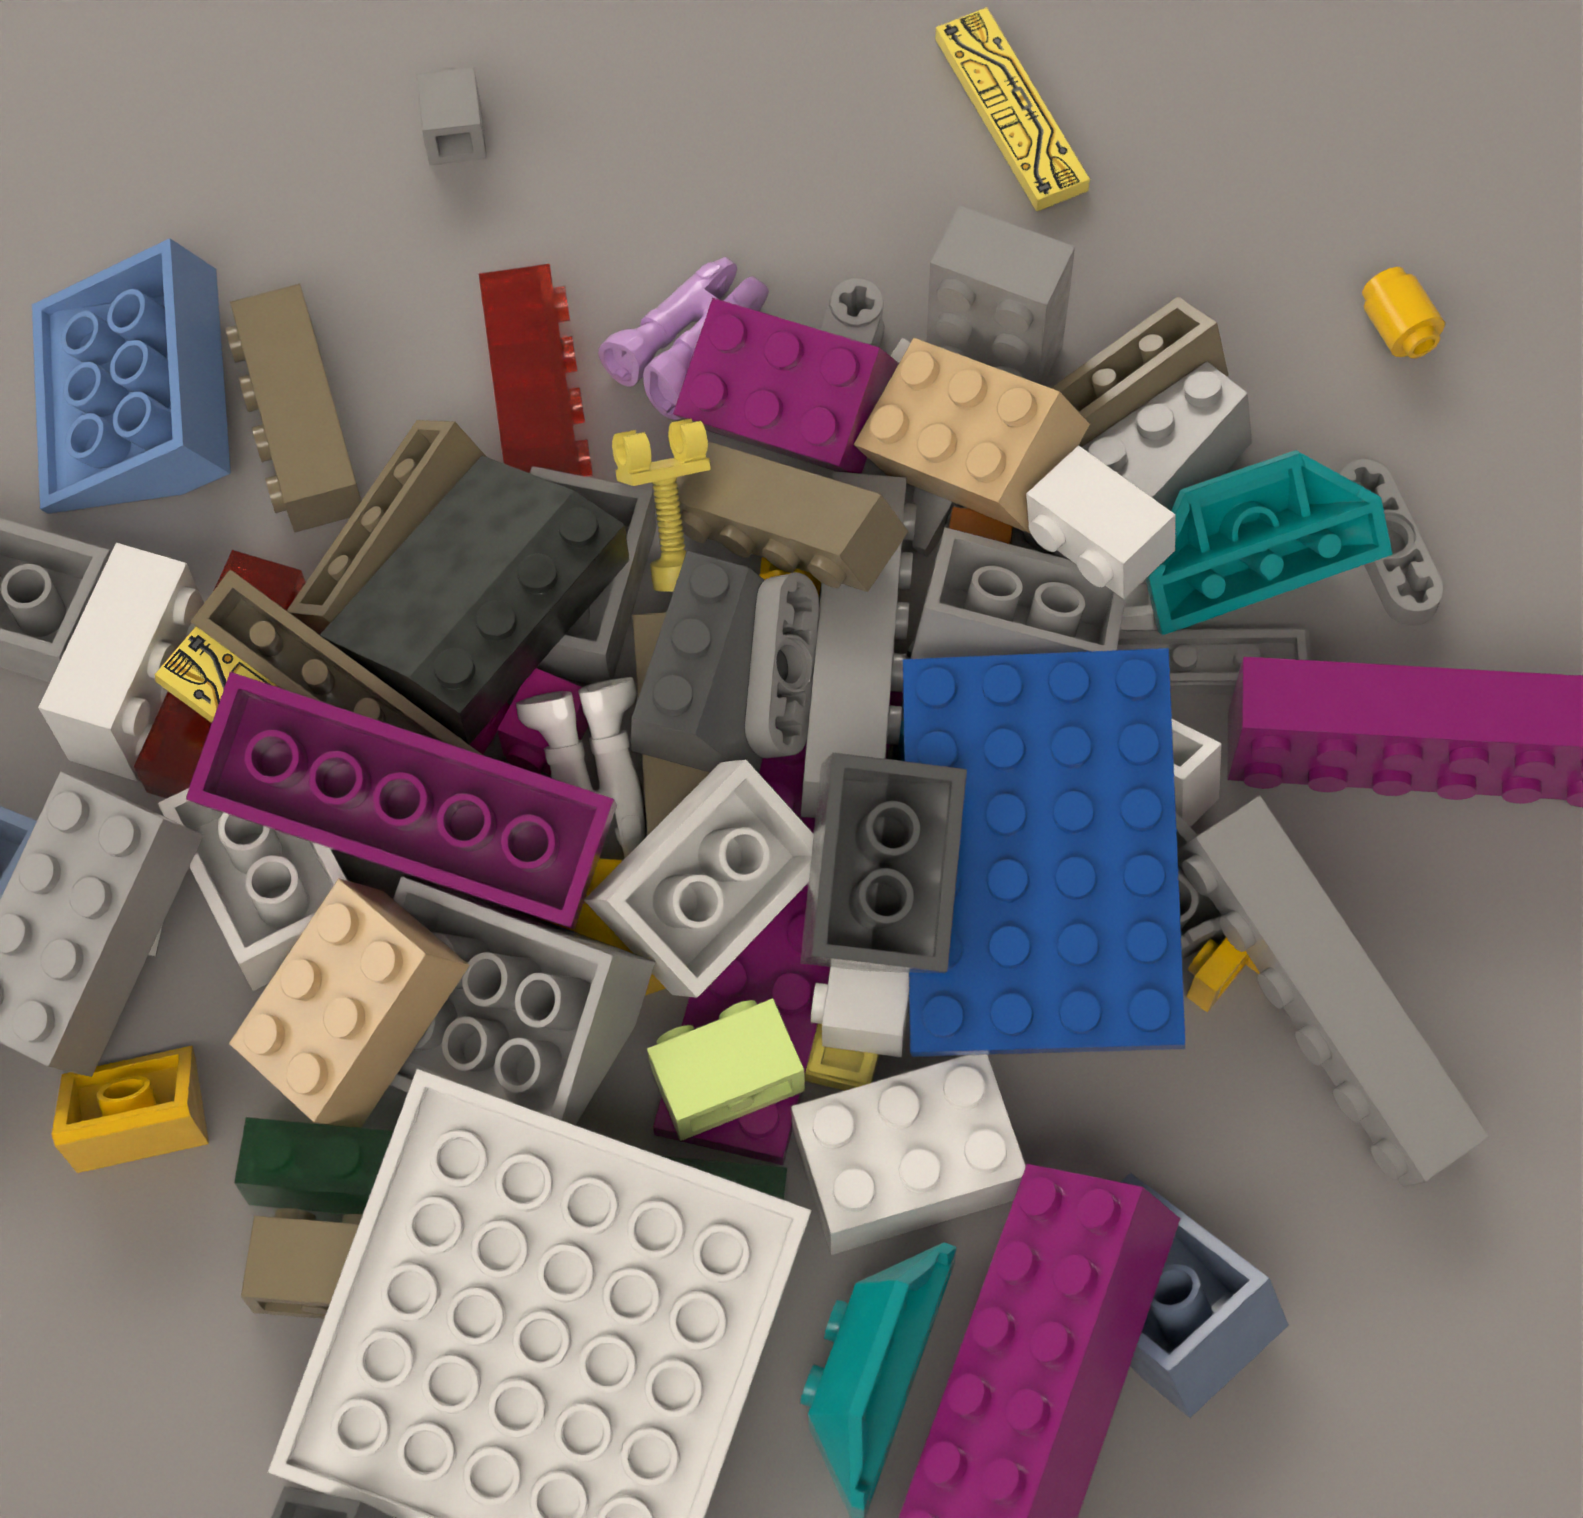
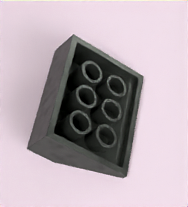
[320,455,630,745]

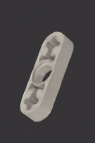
[1340,459,1444,625]
[745,573,819,758]

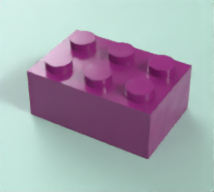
[673,298,899,474]

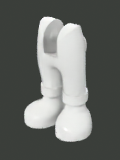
[516,677,646,859]

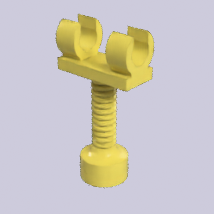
[612,418,711,592]

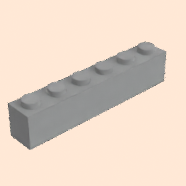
[801,471,917,818]
[1178,795,1489,1186]

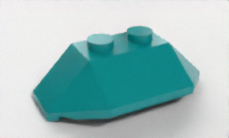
[1145,450,1393,636]
[800,1243,957,1518]

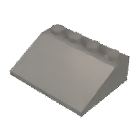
[390,876,655,1125]

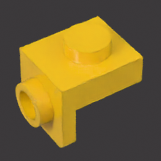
[1187,938,1260,1013]

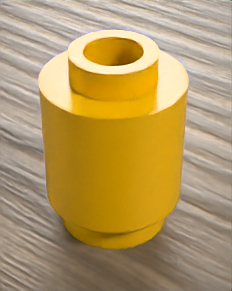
[1362,267,1445,359]

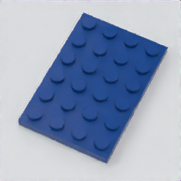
[903,648,1186,1057]

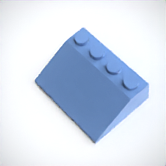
[32,238,231,514]

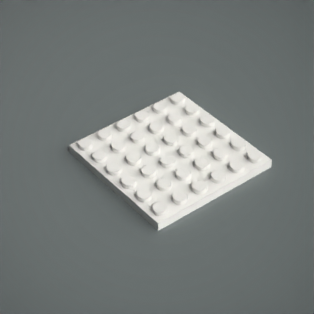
[268,1069,812,1518]

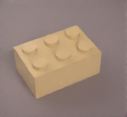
[854,338,1090,533]
[229,878,470,1130]

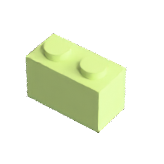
[647,998,805,1141]

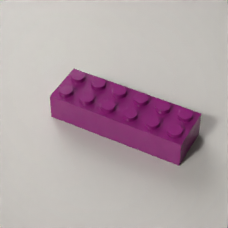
[1227,656,1583,807]
[185,672,617,930]
[898,1164,1181,1518]

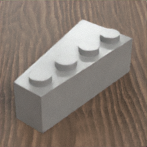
[1023,361,1252,560]

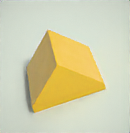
[51,1045,209,1173]

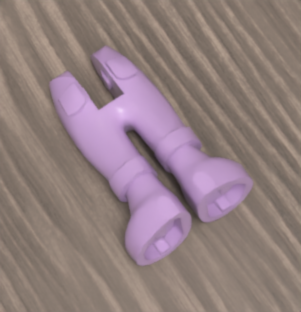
[598,257,769,420]

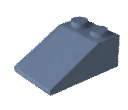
[1121,1173,1289,1418]

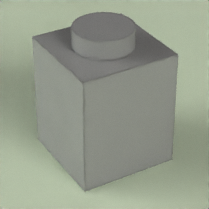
[416,67,487,165]

